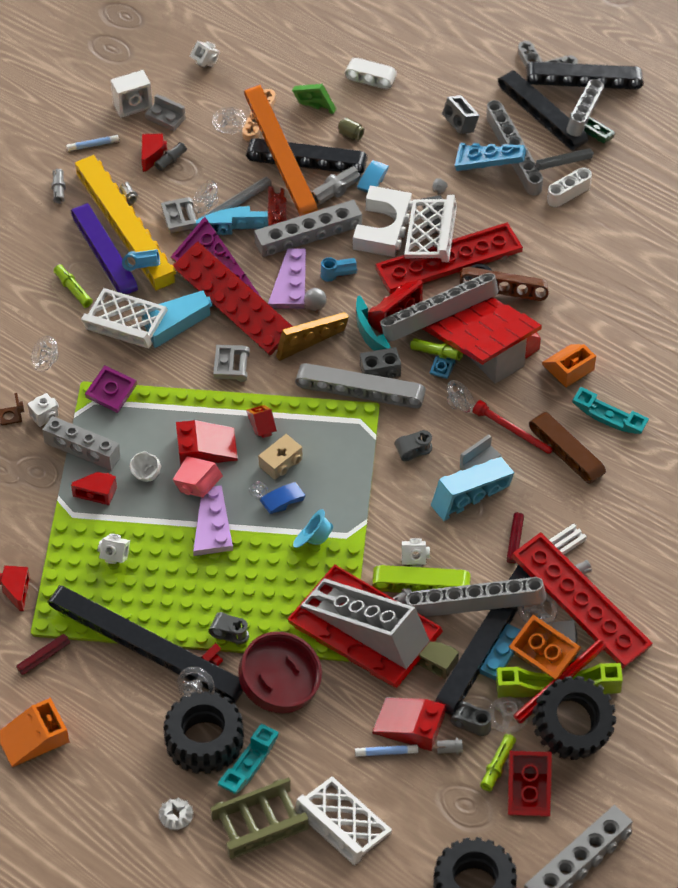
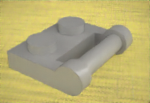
[161,197,197,233]
[213,345,250,382]

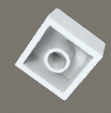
[111,70,152,118]

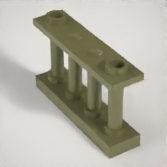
[210,777,309,860]

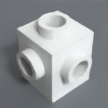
[190,41,220,67]
[27,393,59,427]
[98,534,130,564]
[402,538,430,567]

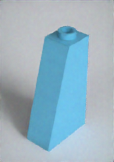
[142,291,212,348]

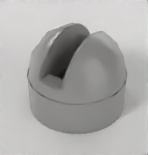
[432,178,448,194]

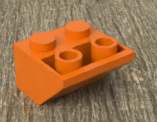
[542,344,596,387]

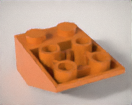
[0,698,69,767]

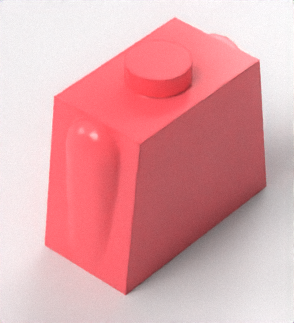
[173,456,223,498]

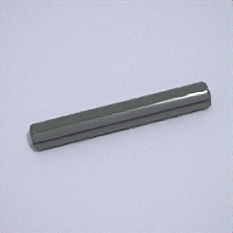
[535,148,594,170]

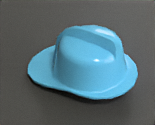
[293,509,333,548]

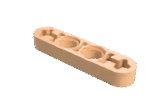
[242,89,276,141]

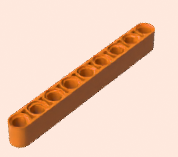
[244,85,318,216]

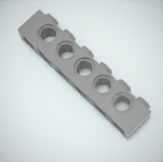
[254,200,362,257]
[524,805,633,888]

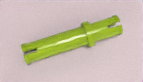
[53,264,93,308]
[410,338,463,361]
[480,734,516,792]

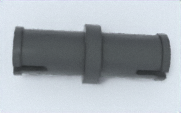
[154,142,187,171]

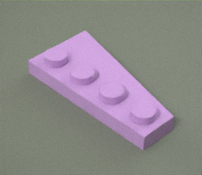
[268,248,306,309]
[193,485,233,556]

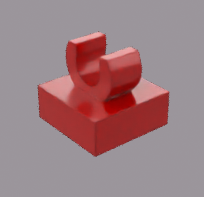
[201,643,223,666]

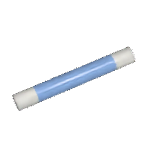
[67,135,119,151]
[355,745,418,757]

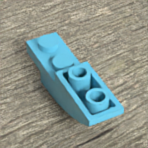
[196,206,268,235]

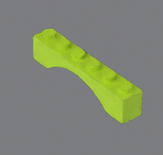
[496,663,623,698]

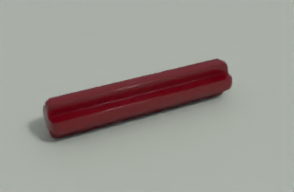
[506,512,524,564]
[16,634,70,675]

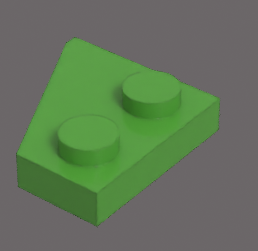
[292,84,336,114]

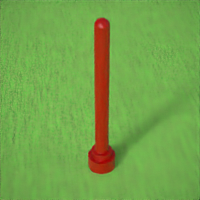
[472,400,553,454]

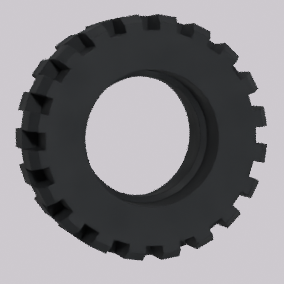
[532,676,616,760]
[163,691,244,774]
[433,837,517,888]

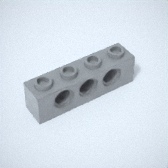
[42,416,121,470]

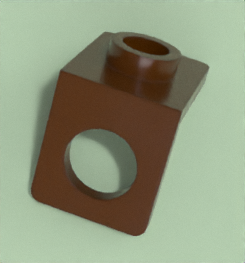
[0,393,24,426]

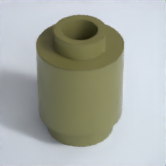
[338,118,365,141]

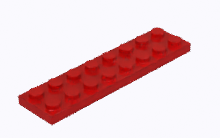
[375,222,523,294]
[173,241,293,356]
[511,532,653,669]

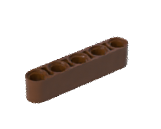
[460,267,549,301]
[529,412,606,484]

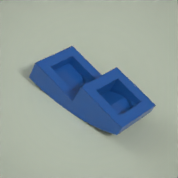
[260,482,306,514]

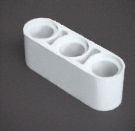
[345,58,397,89]
[547,168,592,207]

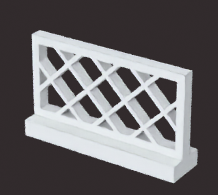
[404,195,457,262]
[81,288,168,349]
[295,777,392,866]

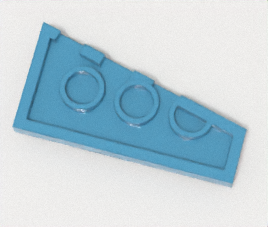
[455,143,526,171]

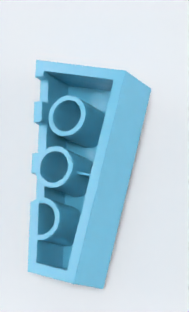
[431,457,514,521]

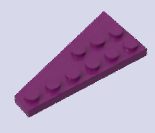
[171,216,262,298]

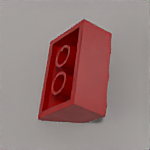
[368,280,423,334]

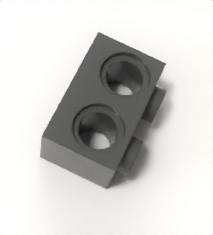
[442,96,479,134]
[360,347,401,378]

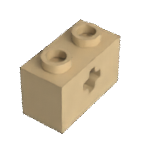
[258,434,303,480]

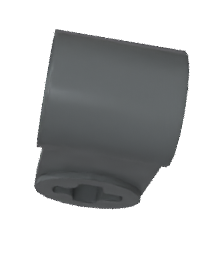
[394,430,432,461]
[208,612,249,644]
[450,701,491,736]

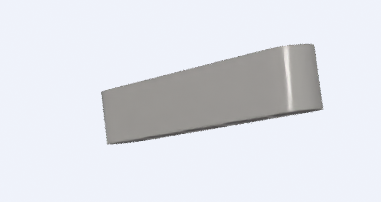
[566,79,604,136]

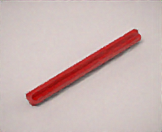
[514,639,606,724]

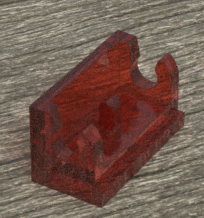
[268,186,286,226]

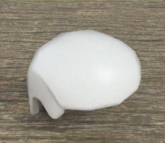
[129,451,161,482]

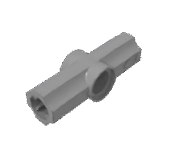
[311,166,361,205]

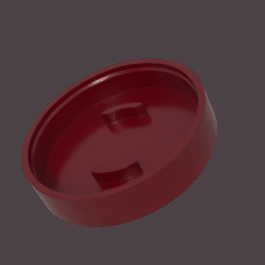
[238,632,322,713]

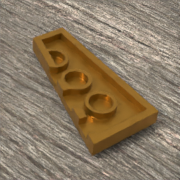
[276,312,349,361]

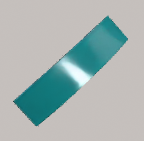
[356,295,391,351]
[572,386,649,434]
[218,723,279,795]

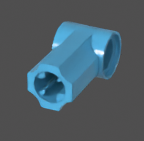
[122,249,160,271]
[320,257,357,282]

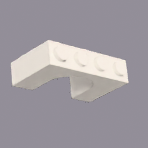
[353,186,413,257]

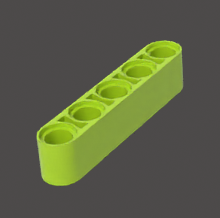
[372,565,471,593]

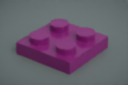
[85,365,137,413]

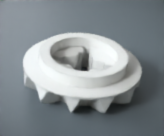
[159,797,193,830]

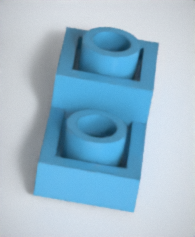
[357,160,389,193]
[430,346,457,379]

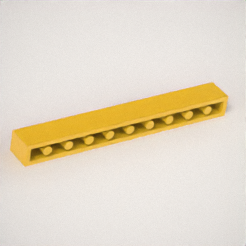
[75,155,176,291]

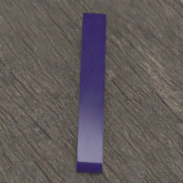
[71,203,138,295]

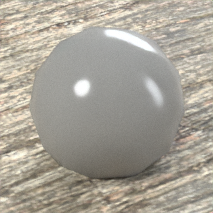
[304,288,327,311]

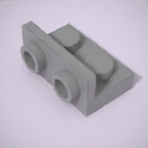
[145,94,186,131]

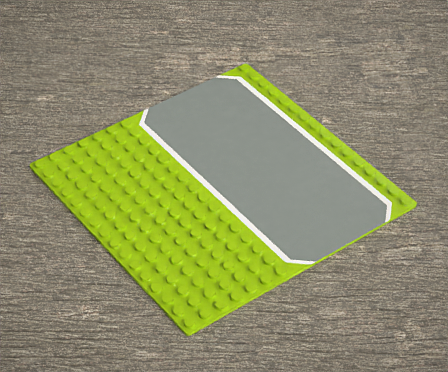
[31,381,380,662]

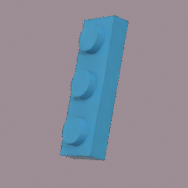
[480,624,521,681]

